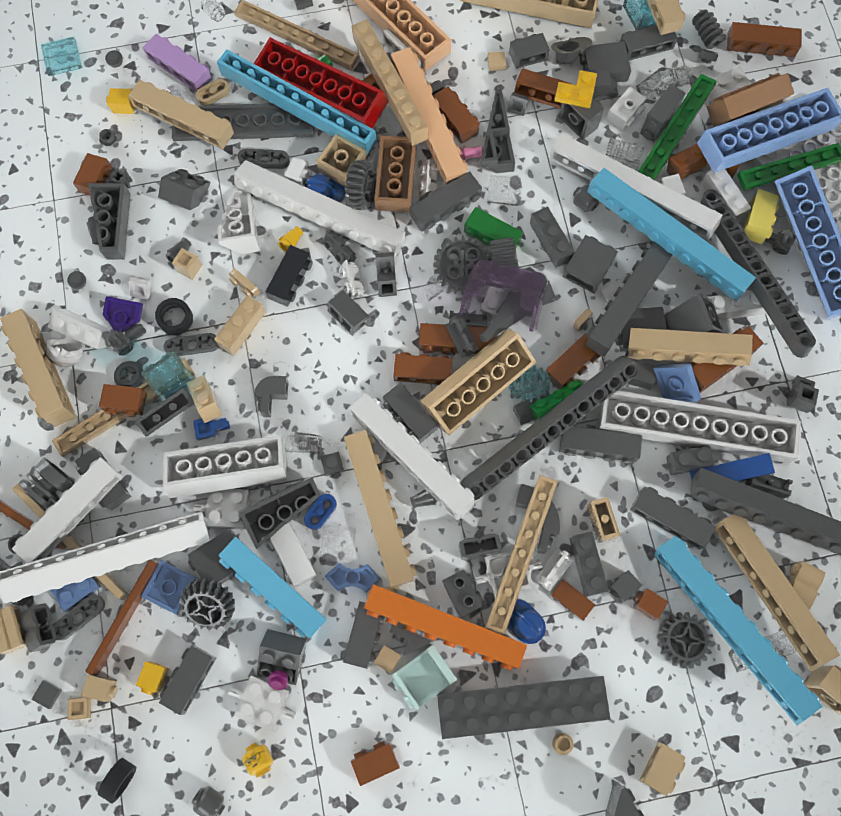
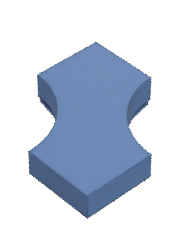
[325,563,381,593]

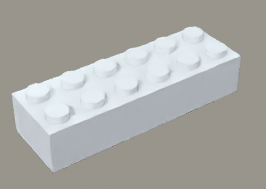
[163,435,287,498]

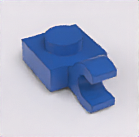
[193,418,230,441]

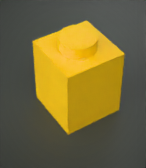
[106,88,135,114]
[135,661,170,695]

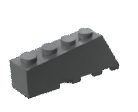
[88,183,131,260]
[238,477,321,549]

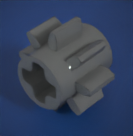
[108,169,133,189]

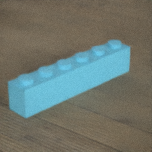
[218,537,327,638]

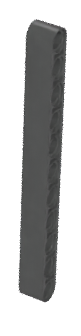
[700,189,816,358]
[460,356,639,501]

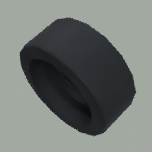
[155,298,193,335]
[97,758,137,804]

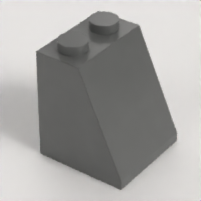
[665,293,724,333]

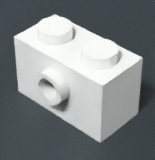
[606,86,647,132]

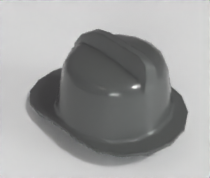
[551,37,592,64]

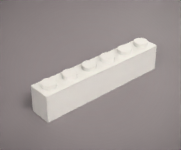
[12,457,123,563]

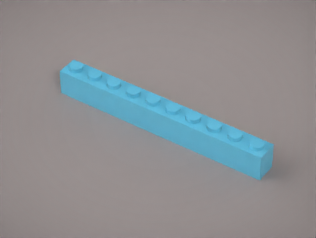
[217,49,376,155]
[587,168,756,302]
[654,536,823,726]

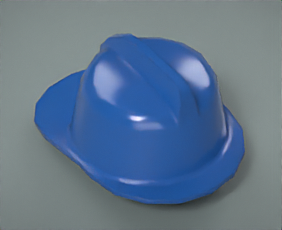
[304,174,346,202]
[507,599,546,644]

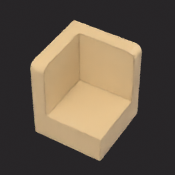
[172,248,202,280]

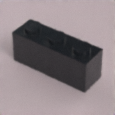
[265,245,313,307]

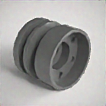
[19,457,75,508]

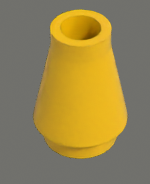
[278,226,303,252]

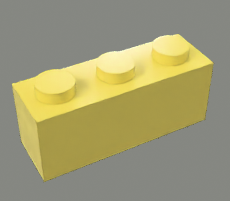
[743,188,780,244]

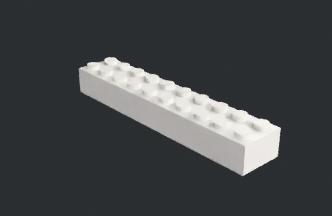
[597,391,801,463]

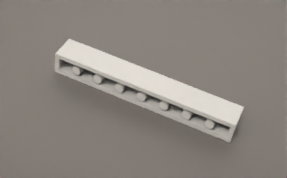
[349,393,474,521]

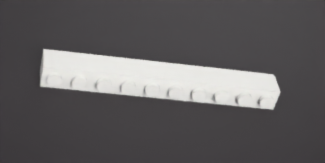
[550,134,722,241]
[234,160,406,258]
[0,511,210,604]

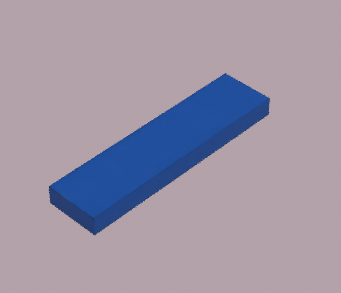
[689,453,775,481]

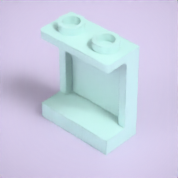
[392,645,457,710]

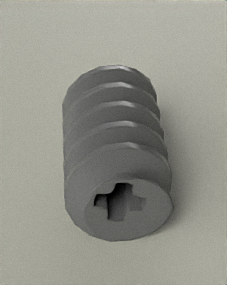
[692,9,726,49]

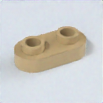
[196,79,230,106]
[229,268,261,298]

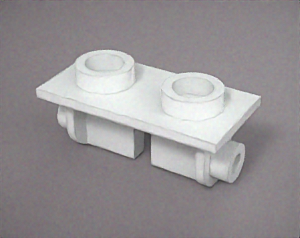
[418,159,438,199]
[339,260,364,298]
[534,548,574,592]

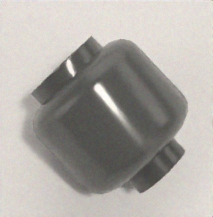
[573,185,600,212]
[191,786,225,816]

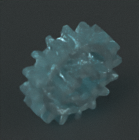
[509,365,550,402]

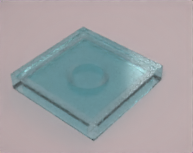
[41,36,82,76]

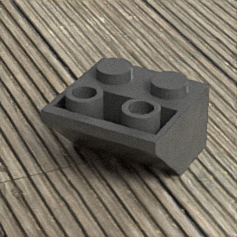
[158,169,211,210]
[257,629,307,685]
[605,782,644,816]

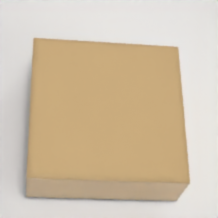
[487,52,506,71]
[573,308,593,332]
[374,645,401,674]
[68,697,91,720]

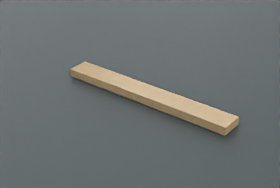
[234,0,360,71]
[52,358,195,457]
[485,474,558,635]
[12,483,129,600]

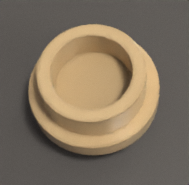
[552,733,574,755]

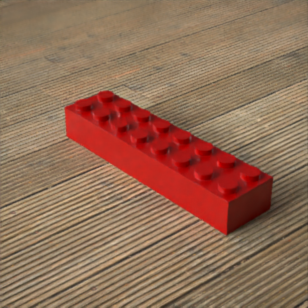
[253,37,389,129]

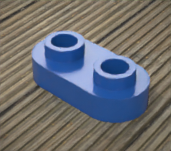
[304,494,337,530]

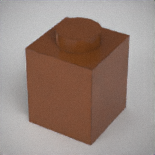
[633,588,668,620]

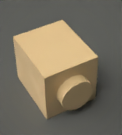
[81,675,118,702]

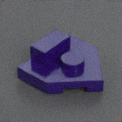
[102,296,143,332]

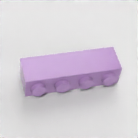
[142,33,212,92]

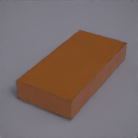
[550,579,596,621]

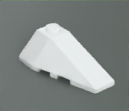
[217,189,260,254]

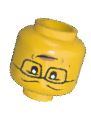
[242,743,274,778]

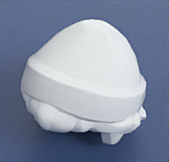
[46,336,83,367]

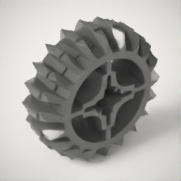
[345,160,376,210]
[179,577,235,631]
[657,612,714,669]

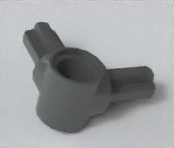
[764,228,796,255]
[107,324,146,356]

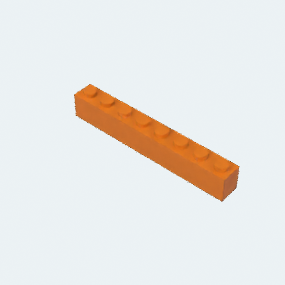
[363,584,527,671]

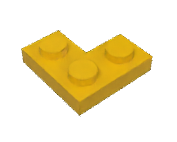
[554,70,597,108]

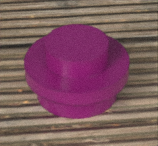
[267,670,288,690]

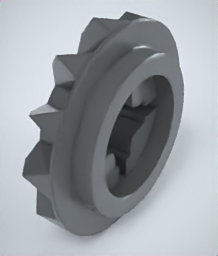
[114,361,145,388]

